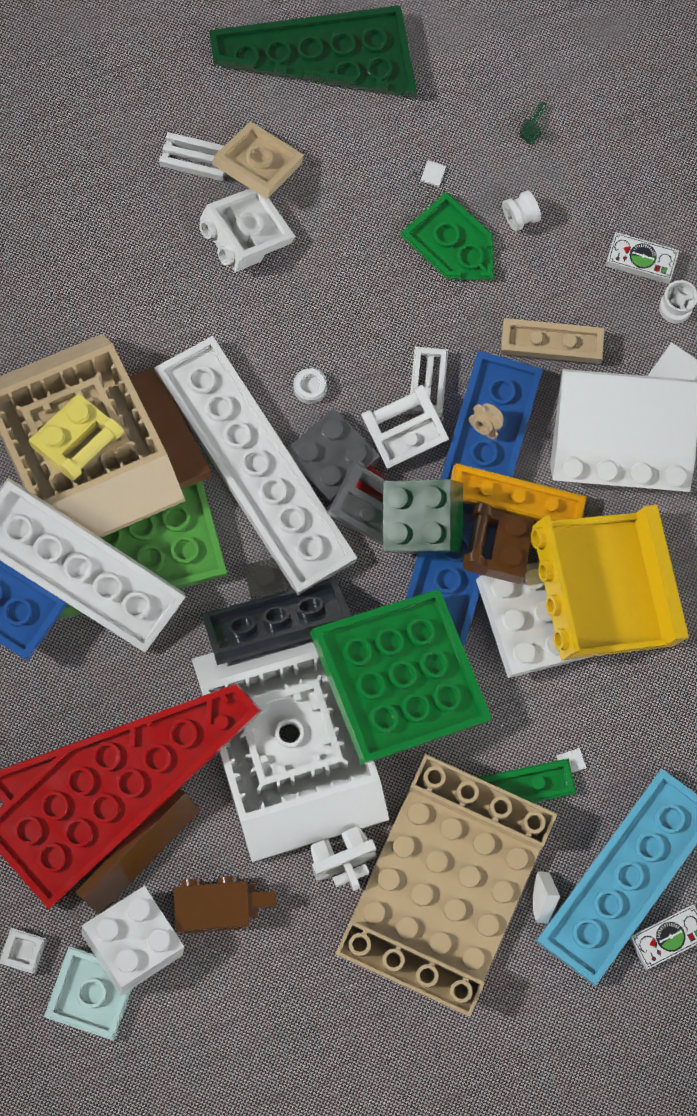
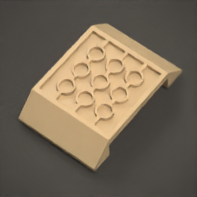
[335,754,557,1017]

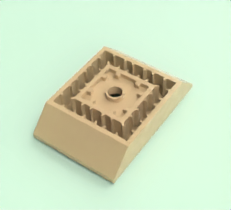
[0,334,185,538]

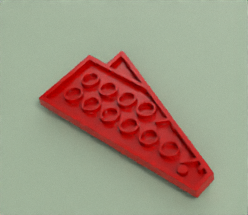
[0,684,262,910]

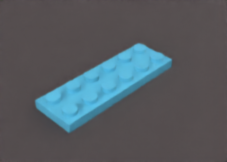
[535,769,697,986]

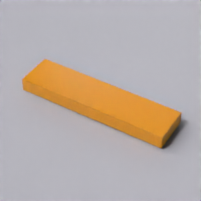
[451,463,587,522]

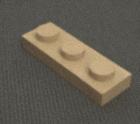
[500,318,604,364]

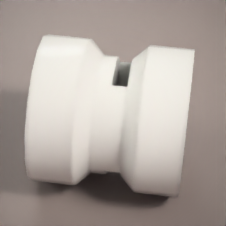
[659,280,697,324]

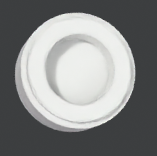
[294,368,327,404]

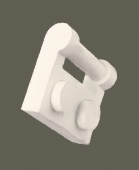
[361,385,449,469]

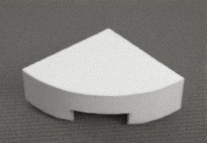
[533,871,560,924]

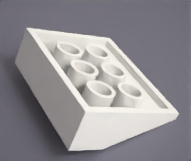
[550,369,697,492]

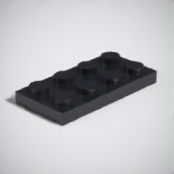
[202,577,352,665]

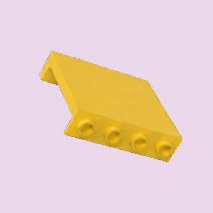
[531,505,689,661]

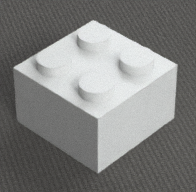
[82,886,184,995]

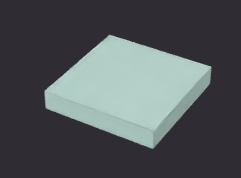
[44,946,132,1041]

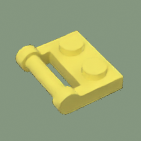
[29,393,124,481]

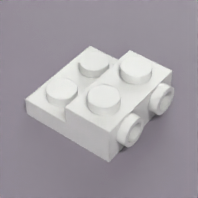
[199,188,295,272]

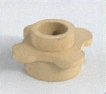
[469,404,504,439]

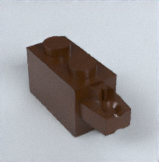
[173,876,276,934]

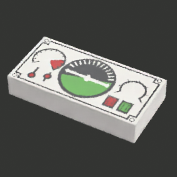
[605,232,679,284]
[630,904,697,970]

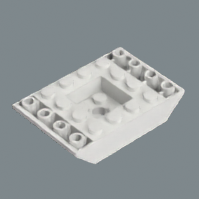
[192,639,389,862]

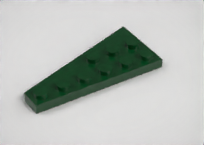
[209,5,417,98]

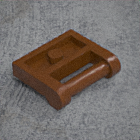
[462,503,534,585]

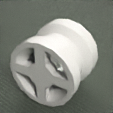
[502,190,541,231]

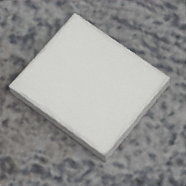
[421,160,446,187]
[556,748,587,773]

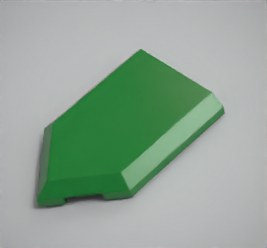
[399,191,494,280]

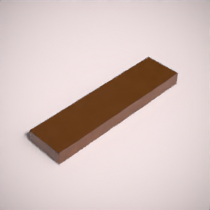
[129,366,211,489]
[76,789,201,915]

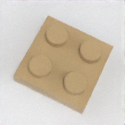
[212,121,304,199]

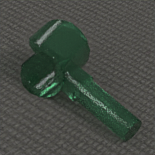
[519,101,547,145]

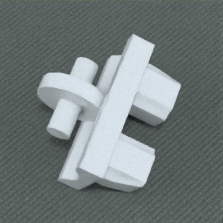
[311,826,377,892]

